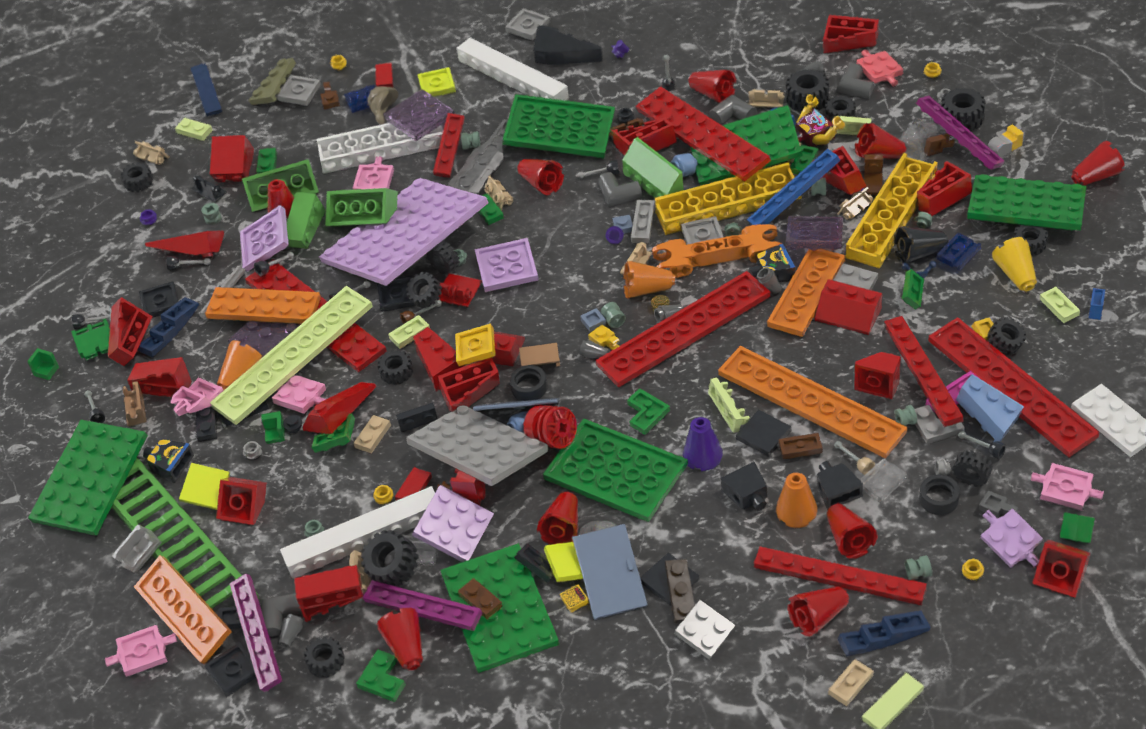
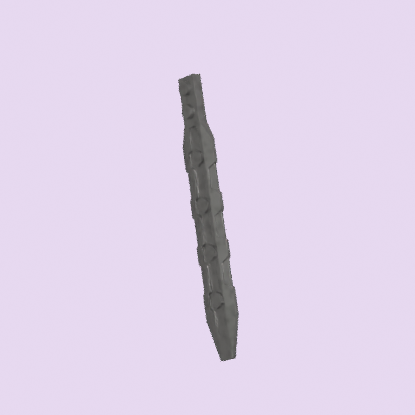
[414,119,508,264]

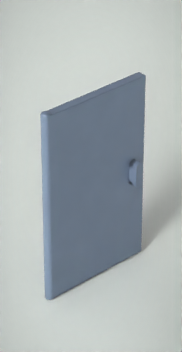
[473,398,560,411]
[572,524,647,620]

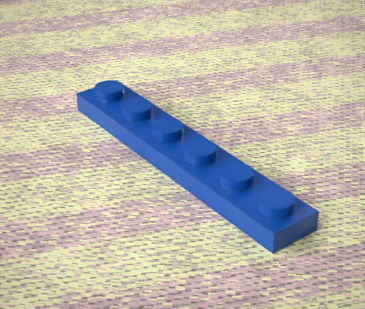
[747,149,841,226]

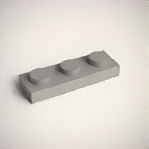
[631,200,655,243]

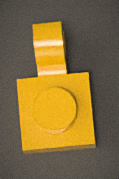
[588,325,619,350]

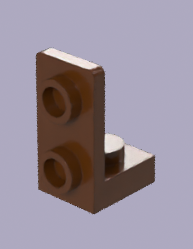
[864,155,883,195]

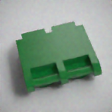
[71,318,110,360]

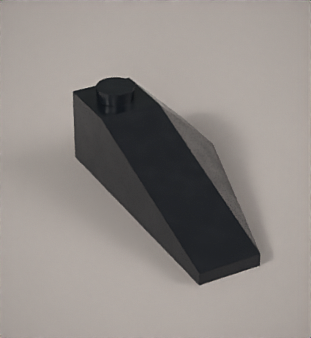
[534,25,603,65]

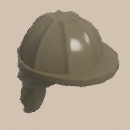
[368,87,398,125]

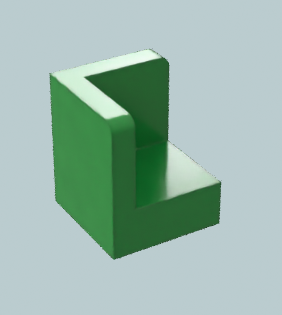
[27,348,59,380]
[261,411,285,444]
[1060,512,1095,543]

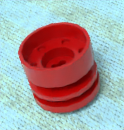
[523,405,577,449]

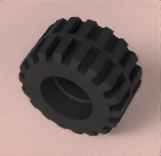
[786,69,829,112]
[941,88,986,131]
[361,530,419,586]

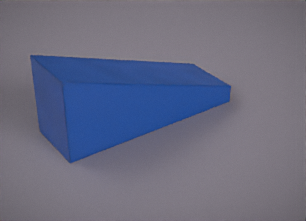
[1089,288,1105,320]

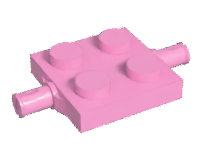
[353,156,394,190]
[272,375,326,414]
[1031,463,1104,511]
[105,625,177,677]

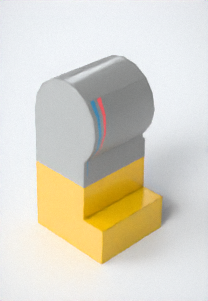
[988,124,1024,157]

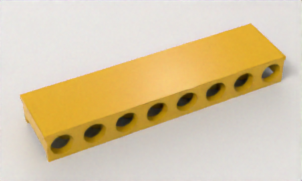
[845,153,938,269]
[655,162,802,235]

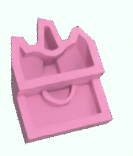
[171,378,224,416]

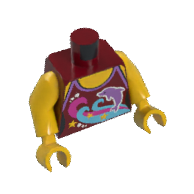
[795,94,845,147]

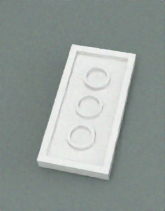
[1071,384,1146,457]

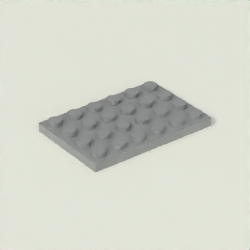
[406,406,548,486]

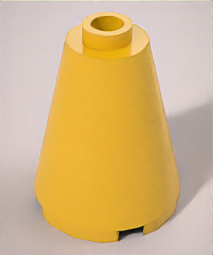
[992,237,1037,291]

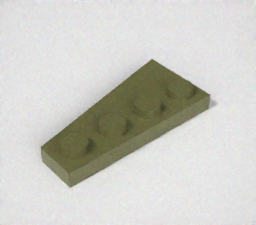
[249,58,296,105]

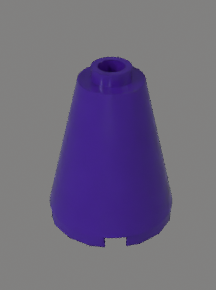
[683,417,723,471]

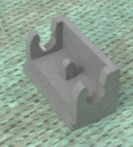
[112,525,162,574]

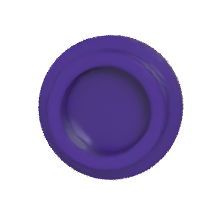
[140,209,157,225]
[606,226,624,244]

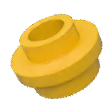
[330,55,347,70]
[924,62,941,78]
[373,485,394,504]
[962,559,984,580]

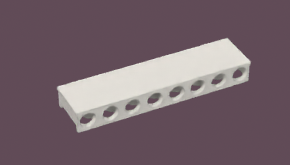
[317,110,448,174]

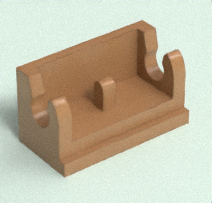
[519,343,560,367]
[123,381,147,427]

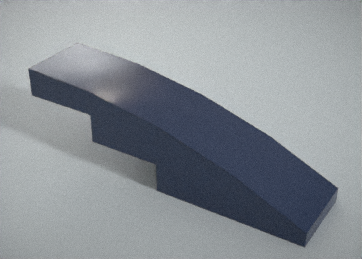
[190,63,222,116]
[138,297,199,357]
[837,611,931,656]

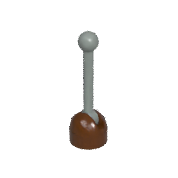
[400,300,442,324]

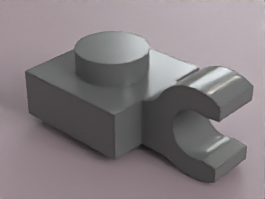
[979,491,1018,518]

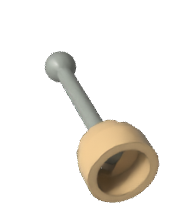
[834,441,875,475]

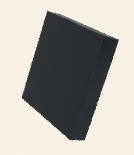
[377,275,416,312]
[139,281,179,318]
[736,409,792,457]
[640,552,700,606]
[204,642,257,697]

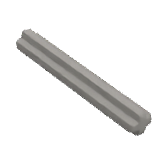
[199,266,245,320]

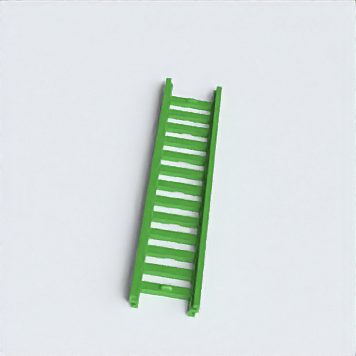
[111,458,259,609]

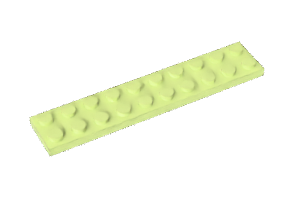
[210,286,373,425]

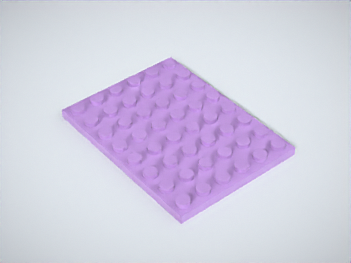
[319,178,488,286]

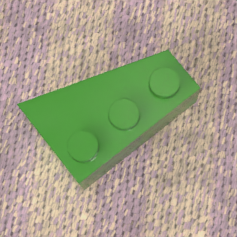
[287,192,326,249]

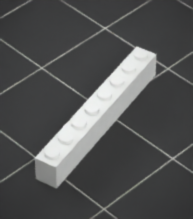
[457,38,569,101]
[280,486,435,579]

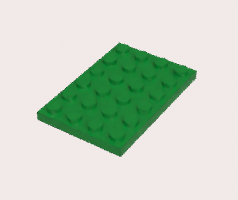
[503,94,615,158]
[691,105,803,186]
[967,174,1086,231]
[543,419,688,522]
[28,420,148,536]
[440,543,560,673]

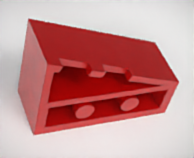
[612,118,676,156]

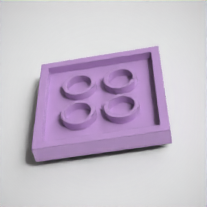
[240,205,289,272]
[475,238,538,292]
[412,485,494,562]

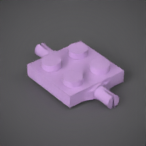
[981,509,1043,568]

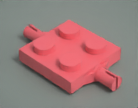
[856,49,903,87]

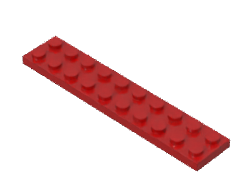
[635,86,771,182]
[245,259,387,373]
[596,271,770,388]
[928,317,1100,458]

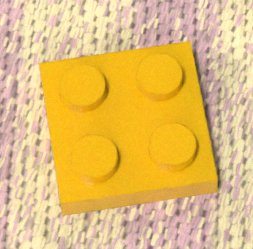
[455,324,495,366]

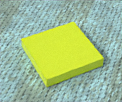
[418,67,456,99]
[179,463,230,510]
[544,542,583,582]

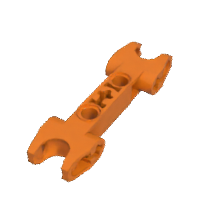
[652,224,782,278]

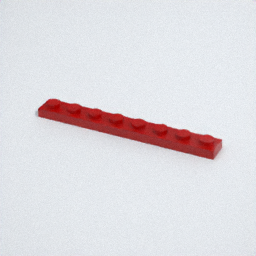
[884,316,963,427]
[754,547,927,606]

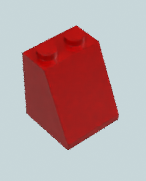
[210,135,254,182]

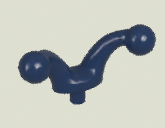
[902,261,936,278]

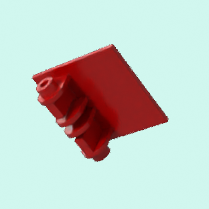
[438,273,482,307]

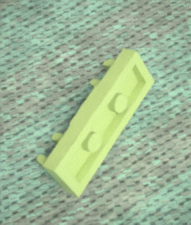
[708,378,750,433]

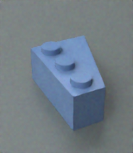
[956,374,1024,442]

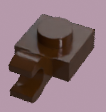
[321,81,340,109]
[924,133,955,156]

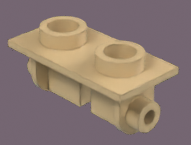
[749,89,784,108]
[133,141,169,165]
[485,176,513,210]
[837,187,873,220]
[620,242,652,274]

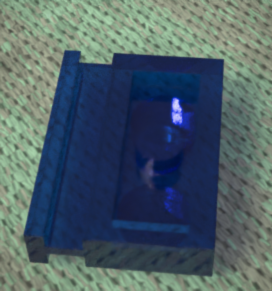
[344,84,376,113]
[937,233,981,271]

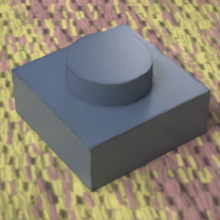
[612,215,633,234]
[580,308,606,332]

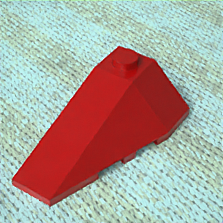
[145,231,224,258]
[302,382,376,434]

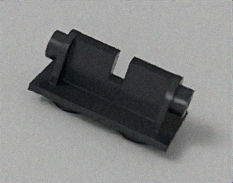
[191,175,227,202]

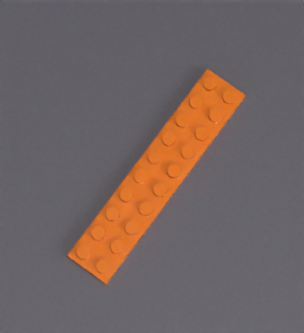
[718,346,907,459]

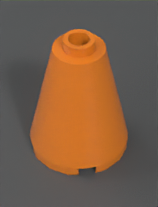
[623,261,675,298]
[217,340,262,390]
[776,473,817,528]

